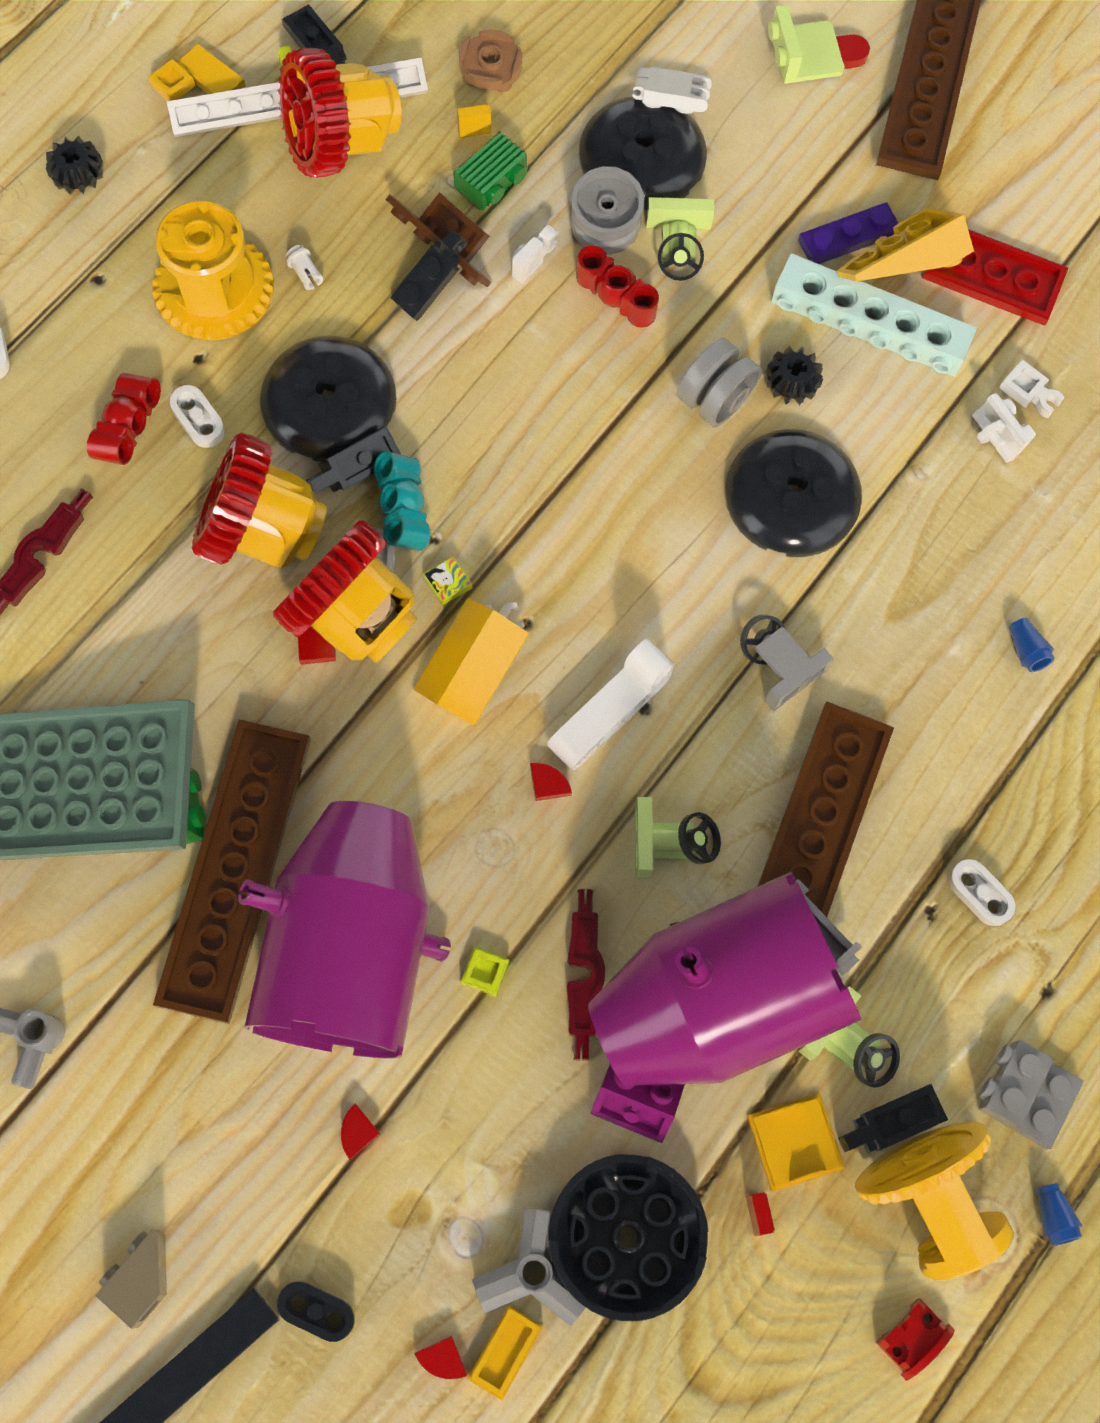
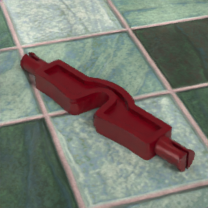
[0,488,93,615]
[567,889,606,1061]

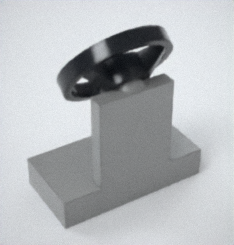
[740,614,833,711]

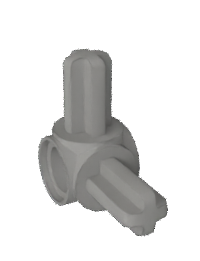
[0,1008,65,1089]

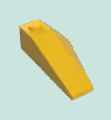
[837,208,974,281]

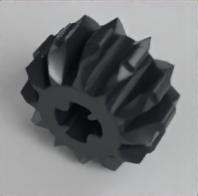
[46,136,103,195]
[766,346,823,406]

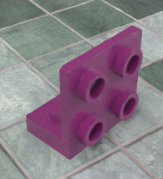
[590,1064,685,1143]

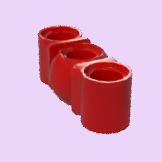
[576,245,659,328]
[87,373,161,465]

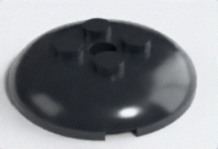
[579,96,707,210]
[260,336,397,462]
[725,429,862,557]
[549,1154,709,1322]

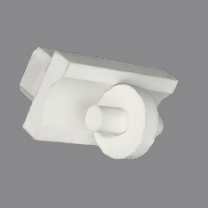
[972,393,1036,463]

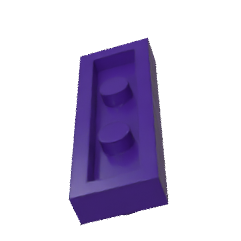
[798,202,899,264]

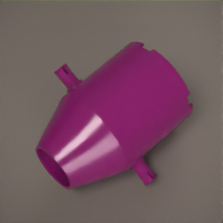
[238,801,451,1059]
[588,871,862,1085]

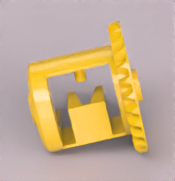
[152,200,274,340]
[855,1122,1014,1280]

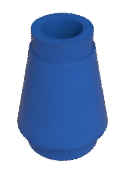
[1009,618,1055,672]
[1036,1183,1083,1246]

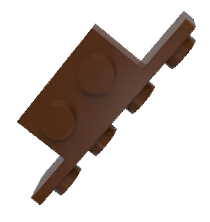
[385,192,491,287]

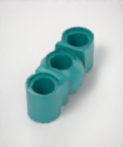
[374,451,430,551]

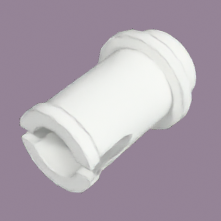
[286,245,324,290]

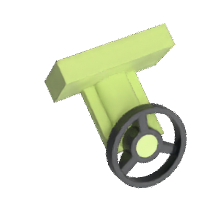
[646,197,715,281]
[635,797,721,878]
[798,986,900,1088]

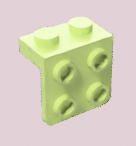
[768,5,845,84]

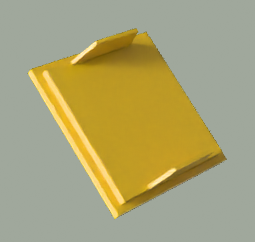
[747,1093,845,1192]

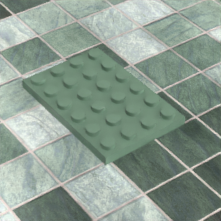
[0,699,195,860]

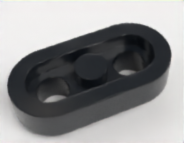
[277,1281,355,1342]

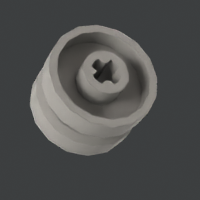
[570,166,644,255]
[676,338,762,428]

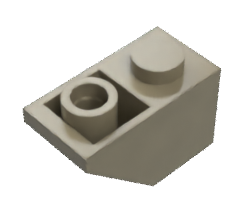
[95,1230,167,1329]

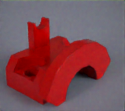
[875,1298,955,1381]

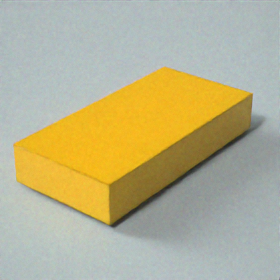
[177,44,246,94]
[467,1305,543,1401]

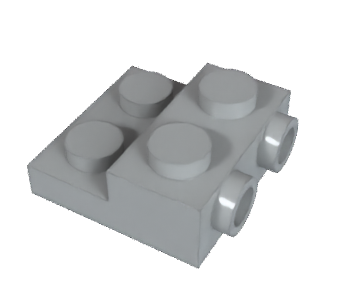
[978,1040,1084,1150]

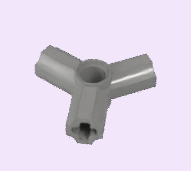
[472,1208,585,1327]

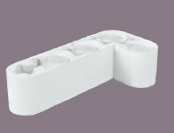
[547,638,674,771]

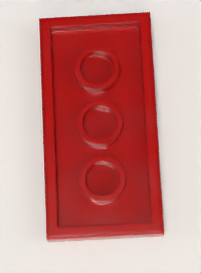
[922,229,1068,326]

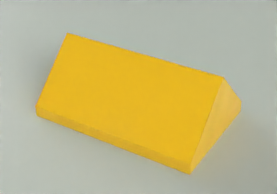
[413,598,529,726]

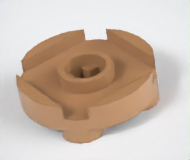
[459,29,522,92]

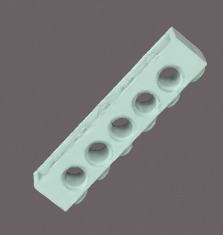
[771,253,977,377]

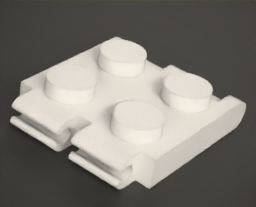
[632,67,712,114]

